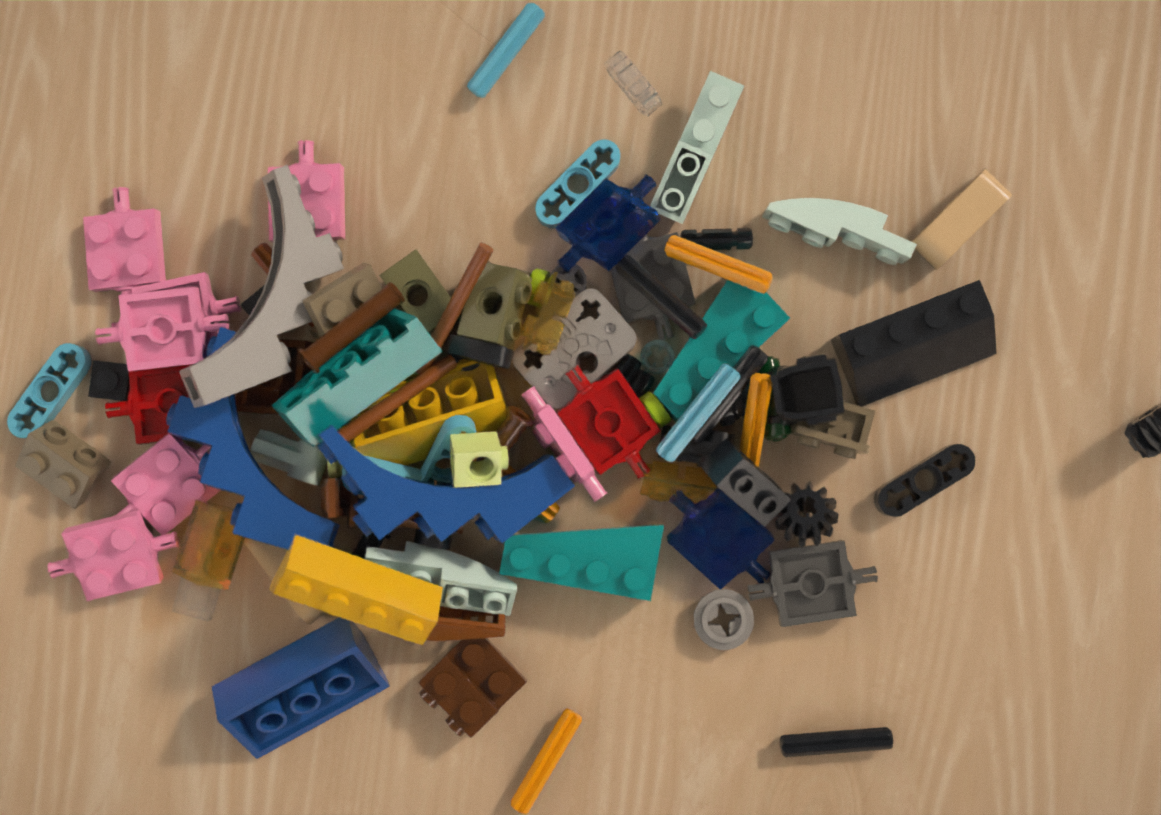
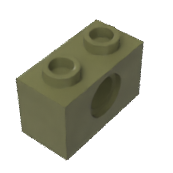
[379,249,460,335]
[457,263,532,350]

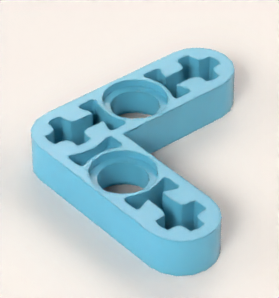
[342,415,477,495]

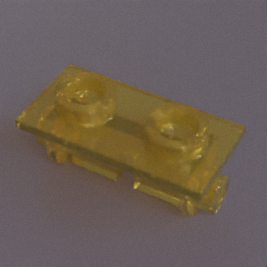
[520,271,576,355]
[640,460,719,508]

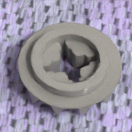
[694,589,754,650]

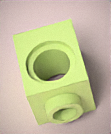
[450,432,508,488]

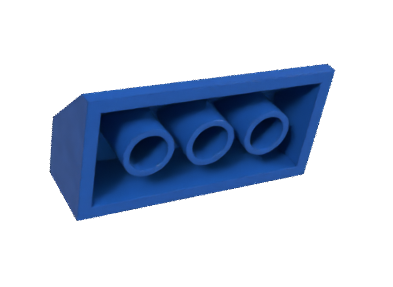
[212,617,390,759]

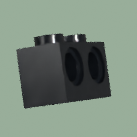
[700,438,791,527]

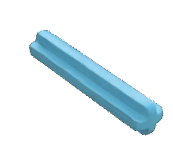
[467,3,545,98]
[656,363,741,462]

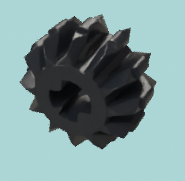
[1124,403,1161,458]
[775,481,839,547]

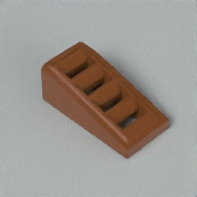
[321,478,351,518]
[426,606,506,641]

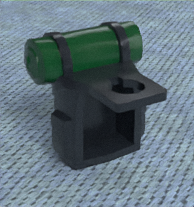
[758,354,844,442]

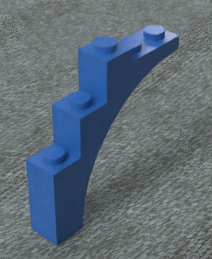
[166,327,340,550]
[317,425,575,543]

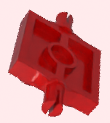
[105,364,236,445]
[555,364,661,479]

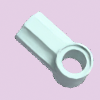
[251,429,327,486]

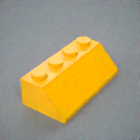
[351,359,508,465]
[269,535,443,645]

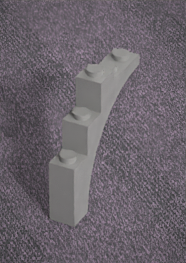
[179,165,344,408]

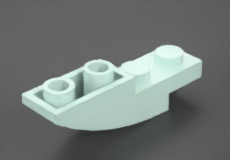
[649,71,744,224]
[762,198,917,265]
[365,541,517,616]

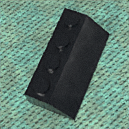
[831,280,997,407]

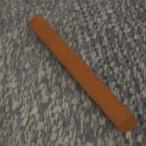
[415,243,494,375]
[338,354,458,442]

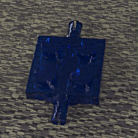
[555,174,661,272]
[667,488,775,589]

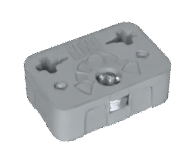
[512,288,636,411]

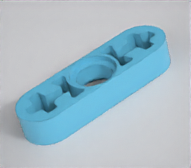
[535,139,620,228]
[7,343,92,439]

